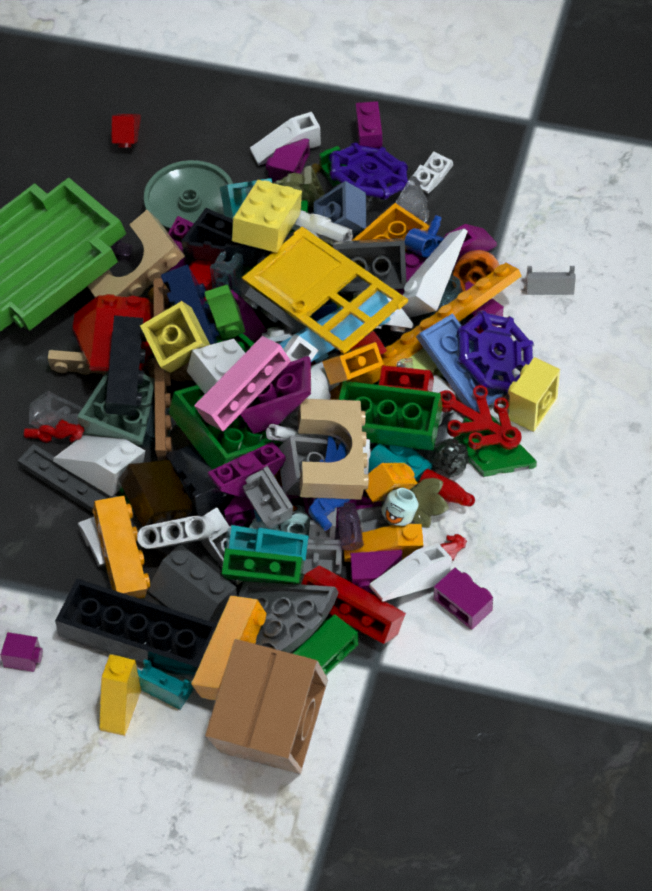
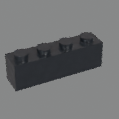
[106,315,147,416]

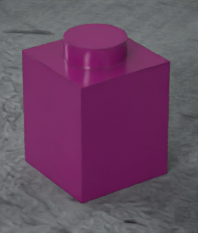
[0,632,43,672]

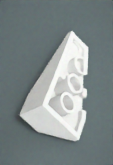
[403,229,467,318]

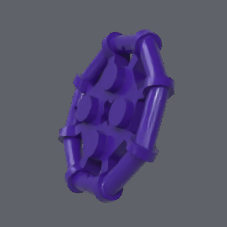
[329,143,410,200]
[457,310,534,393]

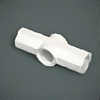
[292,210,353,245]

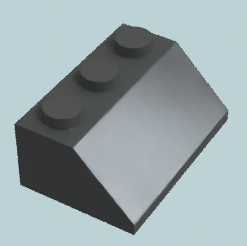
[332,238,406,292]
[147,544,237,623]

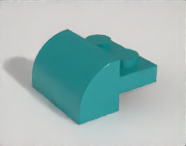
[368,443,432,482]

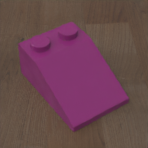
[240,356,311,434]

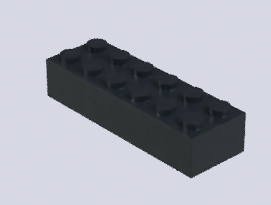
[55,579,218,680]

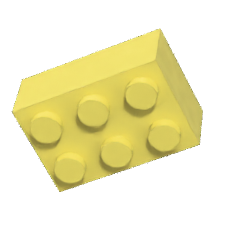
[232,180,302,253]

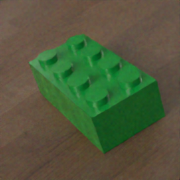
[339,381,442,451]

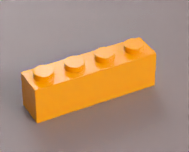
[93,496,150,599]
[191,596,267,700]

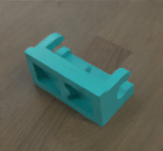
[137,659,194,710]

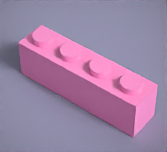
[194,336,291,431]

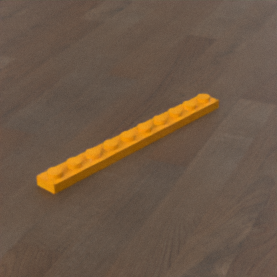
[330,263,522,400]

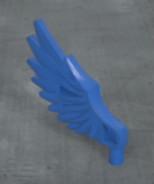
[308,436,350,531]

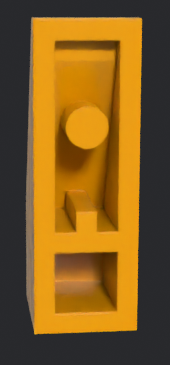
[343,524,424,562]

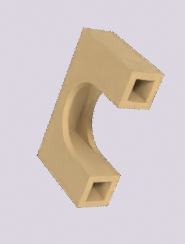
[88,210,185,297]
[298,399,369,499]

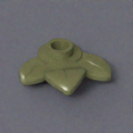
[410,478,449,528]

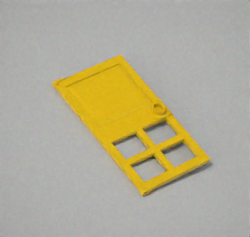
[242,226,408,354]

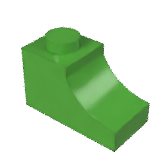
[205,284,245,339]

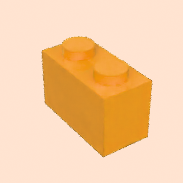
[322,342,384,385]
[366,463,418,502]

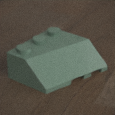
[77,371,155,446]

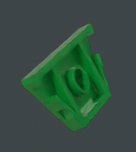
[454,412,537,477]

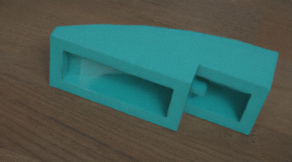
[226,525,309,561]

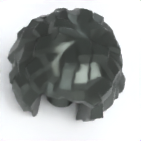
[429,438,468,478]

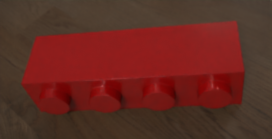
[301,565,406,644]

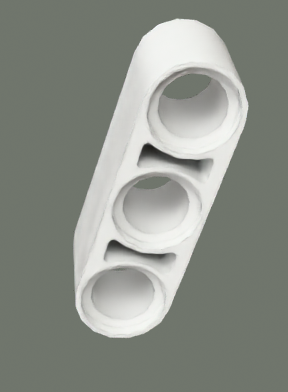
[137,516,215,548]

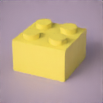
[140,301,210,373]
[508,357,560,432]

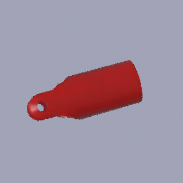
[418,469,475,506]

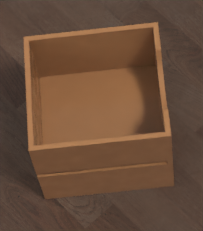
[205,639,328,774]

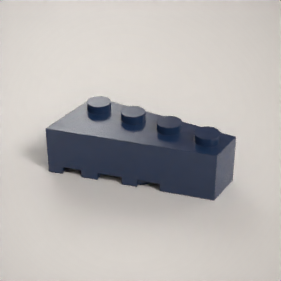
[161,264,220,345]

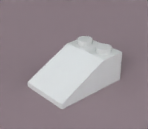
[53,435,145,497]

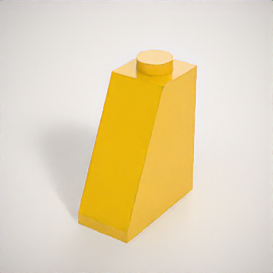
[100,654,141,736]

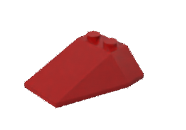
[72,294,154,371]

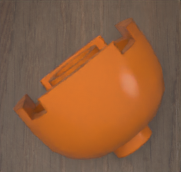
[453,250,499,292]

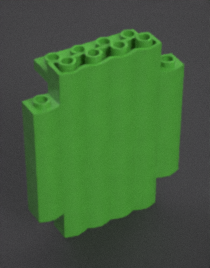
[0,178,126,332]

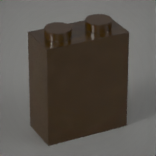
[118,460,195,527]

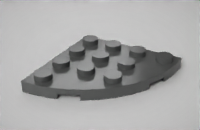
[236,279,306,335]
[238,581,338,653]

